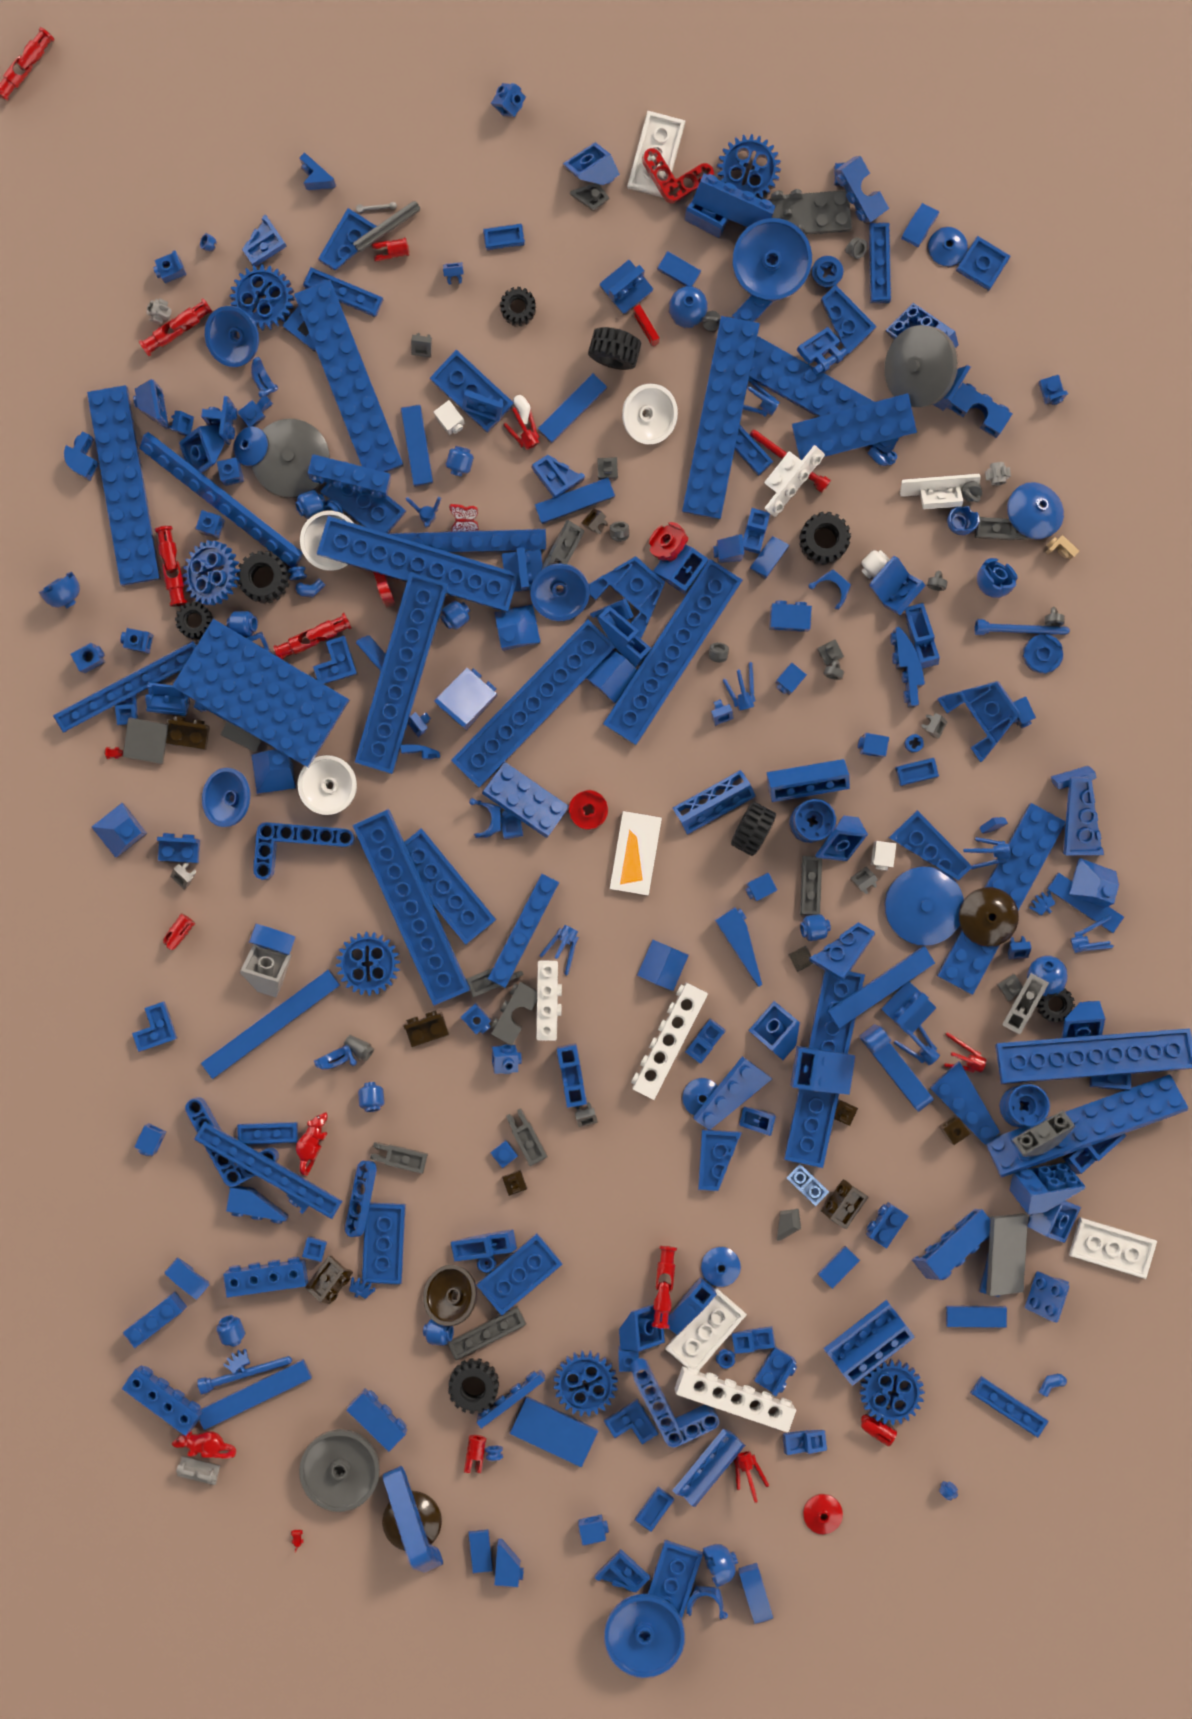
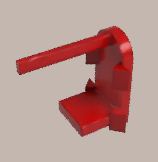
[105,747,123,759]
[291,1530,304,1553]

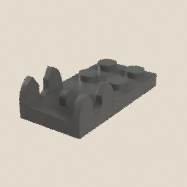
[770,189,852,235]

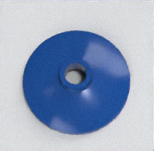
[928,227,968,267]
[234,426,268,466]
[682,1078,718,1116]
[701,1247,741,1287]

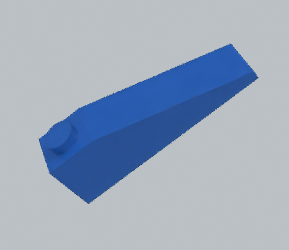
[715,907,762,987]

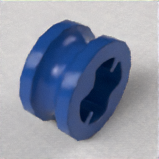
[288,566,307,580]
[905,734,924,752]
[485,1445,503,1461]

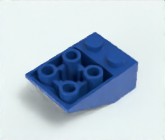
[886,303,959,348]
[790,1046,856,1095]
[1010,1163,1086,1215]

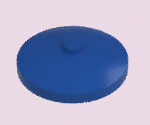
[733,218,812,301]
[884,867,964,945]
[605,1594,685,1678]

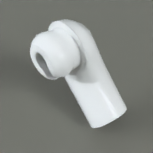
[513,395,530,424]

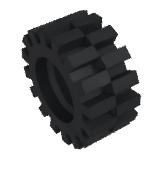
[500,286,536,326]
[175,602,213,639]
[1036,988,1075,1022]

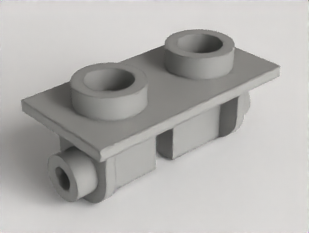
[176,1456,220,1485]

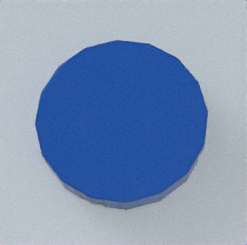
[1023,634,1063,674]

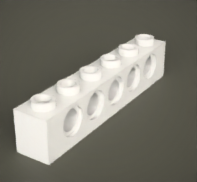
[631,982,708,1100]
[674,1366,796,1432]

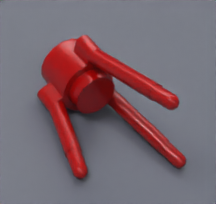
[503,401,540,450]
[944,1032,986,1073]
[734,1451,769,1503]

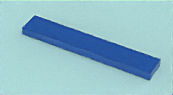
[827,946,935,1028]
[199,1359,312,1430]

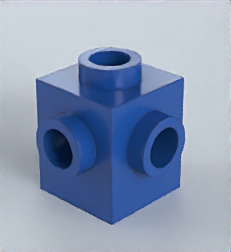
[491,83,526,117]
[492,1044,522,1074]

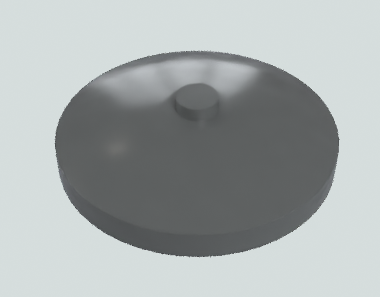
[884,325,958,407]
[252,419,330,498]
[299,1429,380,1512]

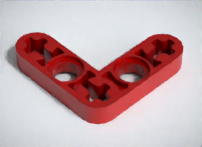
[642,148,714,203]
[373,572,396,608]

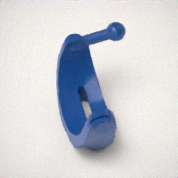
[251,357,278,397]
[809,570,851,610]
[469,798,501,838]
[314,1045,357,1070]
[687,1586,728,1620]

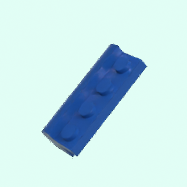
[824,1300,915,1386]

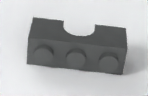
[490,981,538,1045]

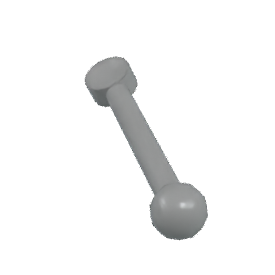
[356,202,397,213]

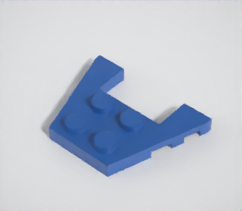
[589,556,665,639]
[938,681,1021,762]

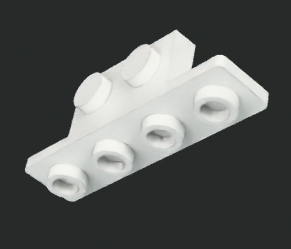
[764,445,825,517]
[900,474,981,509]
[537,961,562,1041]

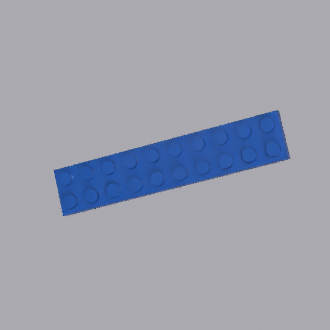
[294,280,403,472]
[682,316,760,520]
[749,336,900,454]
[87,385,161,586]
[317,516,519,612]
[603,559,743,745]
[355,572,449,774]
[451,619,616,788]
[937,803,1066,995]
[352,809,470,1005]
[784,971,865,1168]
[995,1028,1192,1084]
[986,1074,1188,1178]

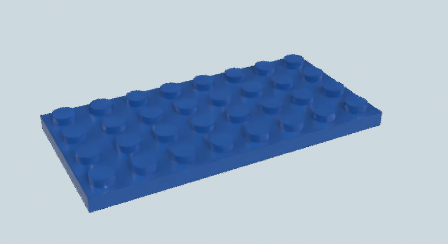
[172,619,350,768]

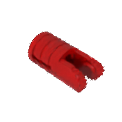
[372,238,409,262]
[163,913,196,950]
[861,1414,897,1447]
[464,1435,486,1473]

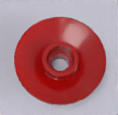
[803,1494,843,1534]

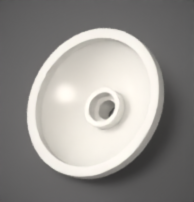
[622,384,678,444]
[300,511,353,571]
[298,755,357,815]

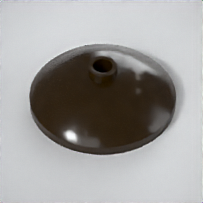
[959,887,1019,947]
[423,1265,477,1326]
[382,1491,442,1551]

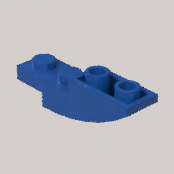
[890,627,925,707]

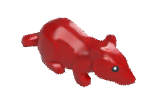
[296,1112,328,1176]
[171,1431,236,1459]

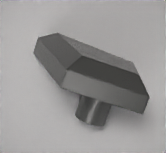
[570,183,609,211]
[777,1209,801,1241]

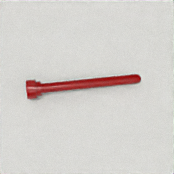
[750,430,831,493]

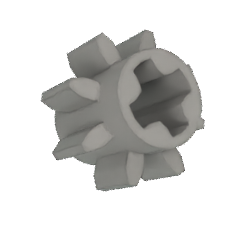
[146,298,171,324]
[985,462,1011,486]

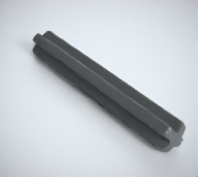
[353,201,421,252]

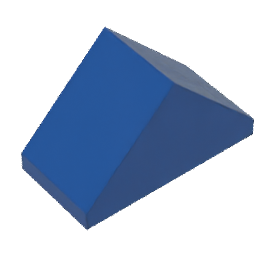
[739,1106,776,1136]

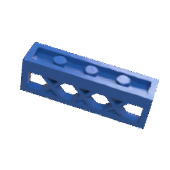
[673,770,756,835]
[672,1429,746,1507]

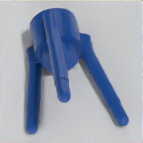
[743,378,780,417]
[406,497,441,527]
[723,662,756,711]
[963,837,1011,869]
[1071,915,1114,953]
[539,925,579,976]
[894,1025,940,1066]

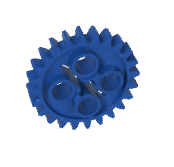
[717,134,781,199]
[230,264,295,331]
[183,540,240,606]
[336,932,401,996]
[554,1350,618,1417]
[859,1358,925,1425]

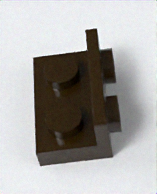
[166,716,210,750]
[403,1010,449,1047]
[821,1179,869,1229]
[305,1256,353,1304]

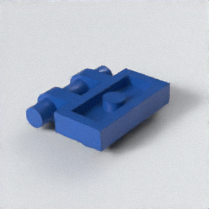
[797,327,848,375]

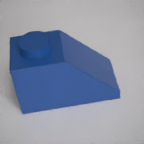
[713,534,744,563]
[494,1539,524,1587]

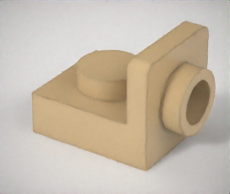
[1045,535,1079,560]

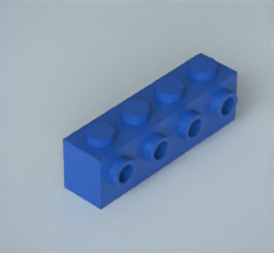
[692,174,775,227]
[308,454,391,498]
[766,759,850,802]
[223,1257,308,1298]
[122,1365,204,1436]

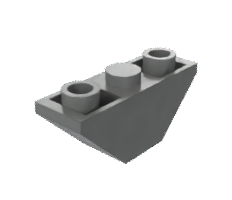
[1012,1110,1075,1157]

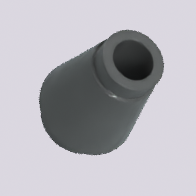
[344,1035,374,1061]

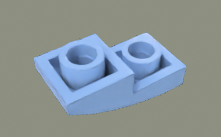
[787,1164,829,1206]

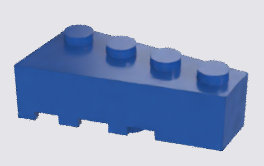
[912,1209,991,1280]

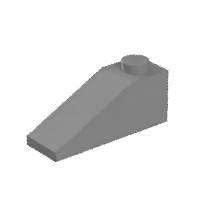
[1002,973,1049,1035]

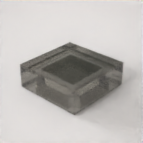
[788,945,814,972]

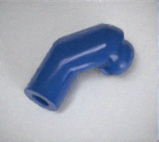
[867,446,897,466]
[295,578,326,597]
[1039,1373,1067,1397]

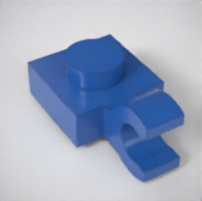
[237,395,273,427]

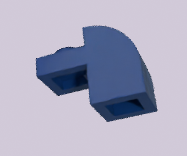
[64,431,99,481]

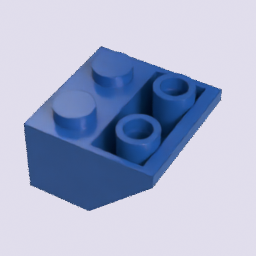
[653,544,708,595]

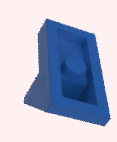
[299,152,336,190]

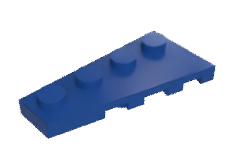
[1063,777,1104,856]
[889,810,973,880]
[693,1056,772,1130]
[930,1061,1000,1145]

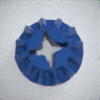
[812,256,843,288]

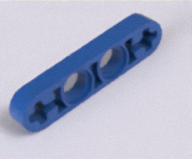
[345,1161,377,1237]

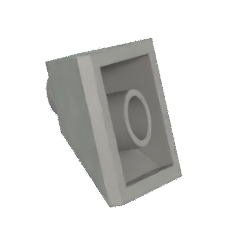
[240,944,292,997]

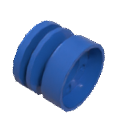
[789,799,836,843]
[999,1084,1050,1128]

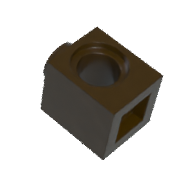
[939,1115,970,1145]

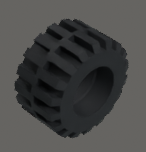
[588,327,642,370]
[799,512,851,565]
[236,551,290,604]
[731,801,776,856]
[448,1358,499,1414]

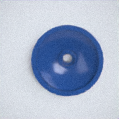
[205,306,259,367]
[1007,482,1064,539]
[530,564,590,621]
[202,768,250,827]

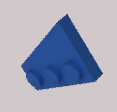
[318,208,377,271]
[821,285,877,356]
[809,922,875,981]
[698,1129,742,1191]

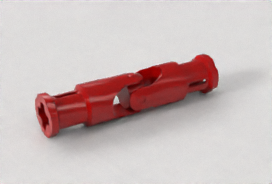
[0,27,55,101]
[138,298,213,357]
[155,526,187,607]
[273,613,352,660]
[651,1245,677,1329]

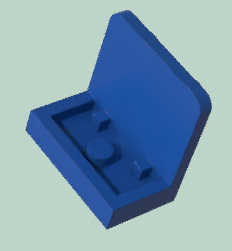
[870,556,926,615]

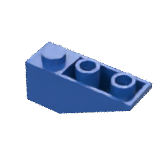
[226,1185,289,1223]
[668,1277,717,1335]

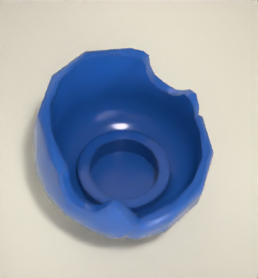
[947,506,980,535]

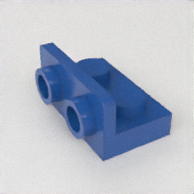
[157,833,200,863]
[866,1202,909,1249]
[754,1346,797,1397]

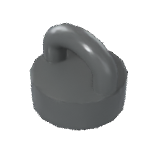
[845,237,867,259]
[702,311,721,332]
[962,482,982,502]
[610,521,630,542]
[927,570,948,591]
[1045,607,1065,626]
[709,642,729,663]
[824,660,844,680]

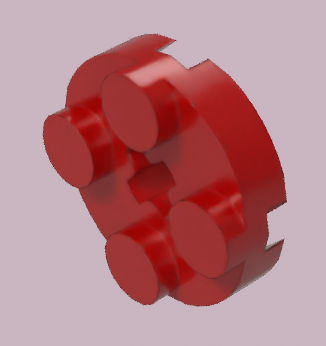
[649,522,688,561]
[569,790,608,830]

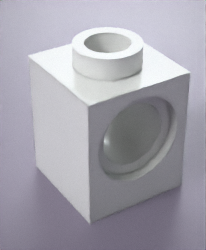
[434,400,465,435]
[871,841,896,871]

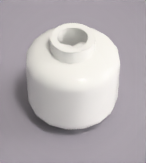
[861,550,890,579]

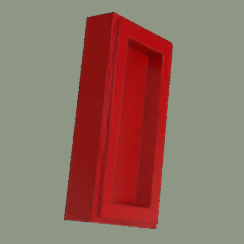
[633,304,660,347]

